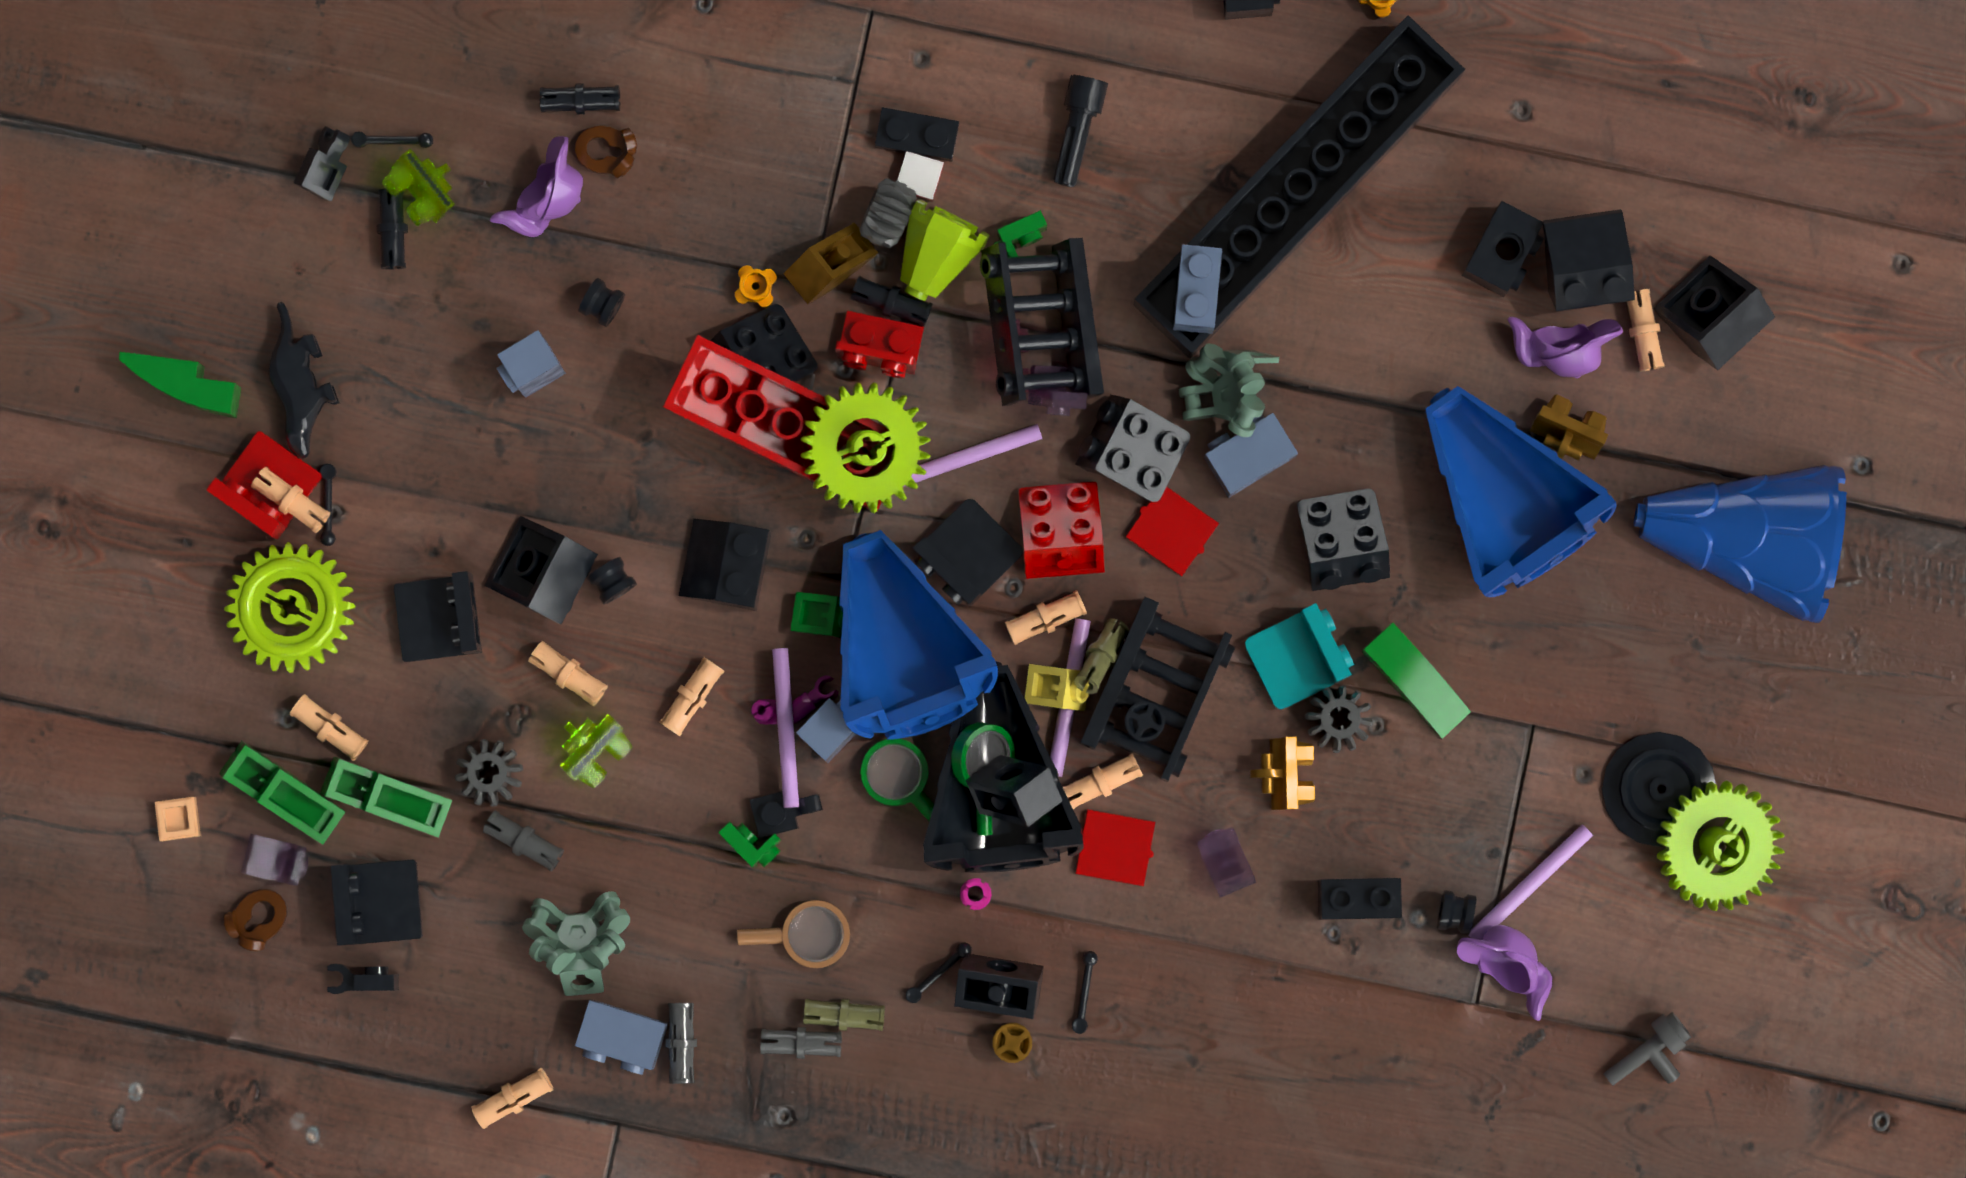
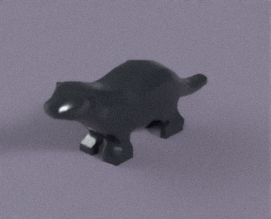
[269,302,340,459]

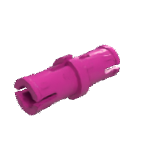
[960,878,992,910]

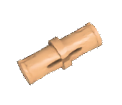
[1627,289,1665,372]
[251,467,331,533]
[1004,590,1087,645]
[528,641,608,706]
[659,657,725,736]
[289,694,369,761]
[1062,753,1143,809]
[471,1068,553,1129]

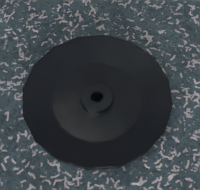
[1602,732,1716,847]

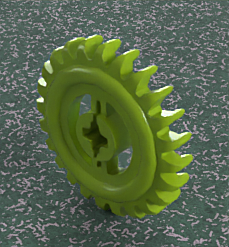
[800,382,931,513]
[224,542,356,673]
[1657,780,1785,911]

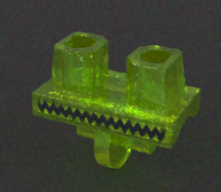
[382,148,455,226]
[560,714,633,788]

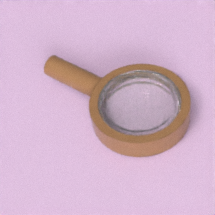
[737,900,850,968]

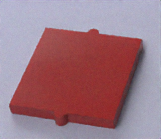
[1125,487,1219,577]
[1075,809,1156,887]

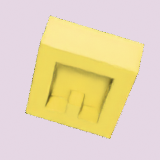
[1025,664,1089,711]

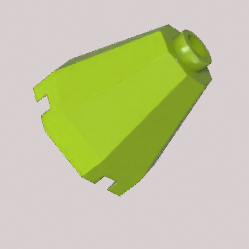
[900,200,990,301]

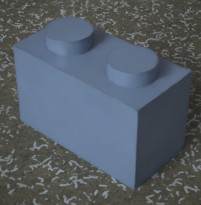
[1173,244,1222,334]
[497,330,566,398]
[1204,413,1298,498]
[796,698,856,763]
[575,1000,669,1075]

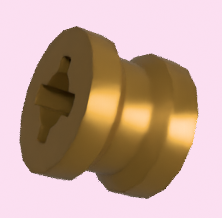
[993,1023,1032,1063]

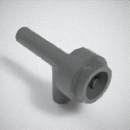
[1604,1012,1692,1086]

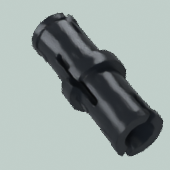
[540,83,621,115]
[377,188,408,270]
[850,276,933,327]

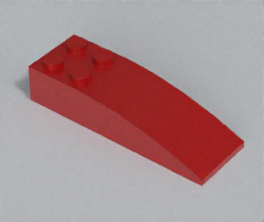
[662,335,894,511]

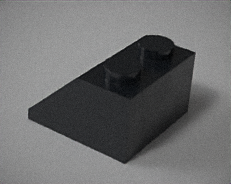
[1543,209,1635,311]
[1653,255,1775,370]
[484,516,598,624]
[679,519,771,611]

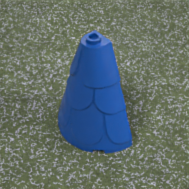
[1425,386,1617,597]
[1634,465,1847,623]
[840,530,998,740]

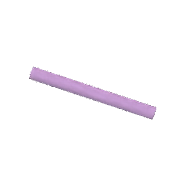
[903,424,1042,487]
[1050,618,1091,777]
[772,648,799,808]
[1468,825,1593,940]

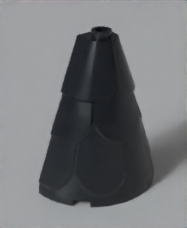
[923,661,1084,873]

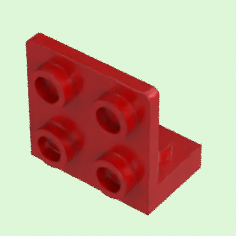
[835,310,924,379]
[206,431,322,540]
[1019,482,1105,579]

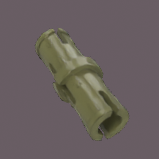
[1074,619,1129,694]
[803,999,885,1031]

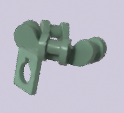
[1178,343,1279,437]
[522,891,630,996]

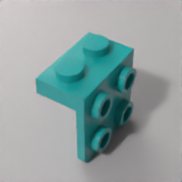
[1245,603,1354,710]

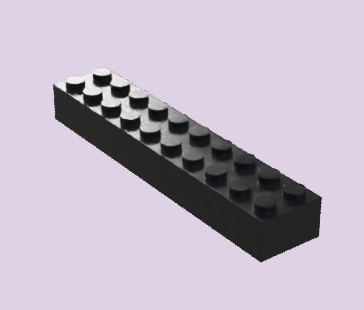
[1133,15,1465,359]

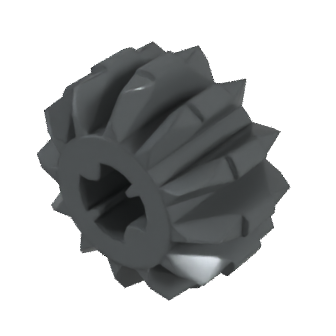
[860,178,916,248]
[1305,685,1373,753]
[455,739,523,807]

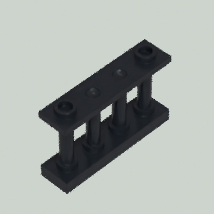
[980,238,1104,406]
[1080,597,1235,782]

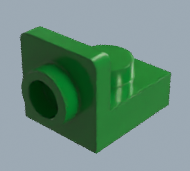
[994,210,1047,257]
[790,592,843,639]
[718,822,781,868]

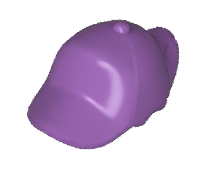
[490,136,583,237]
[1507,317,1623,378]
[1457,925,1552,1021]

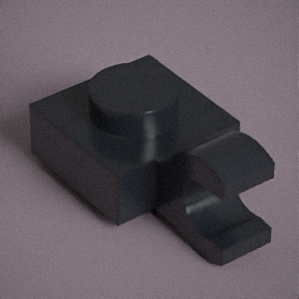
[294,126,350,201]
[750,791,823,838]
[327,964,399,994]

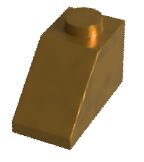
[783,222,878,304]

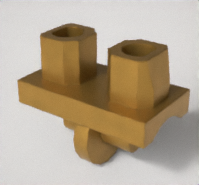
[1530,394,1609,460]
[1250,737,1315,810]

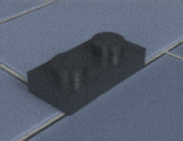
[875,107,959,162]

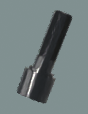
[1054,74,1108,187]

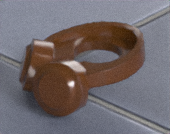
[575,126,637,179]
[224,889,287,951]

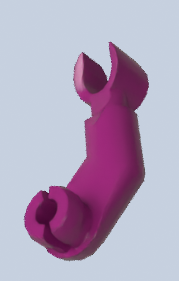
[751,675,839,725]

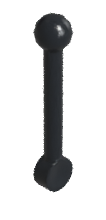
[351,131,434,148]
[320,464,337,546]
[906,942,972,1003]
[1072,951,1098,1034]

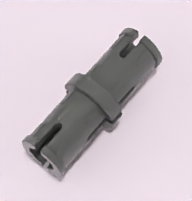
[483,810,564,872]
[666,1003,697,1084]
[761,1027,842,1059]

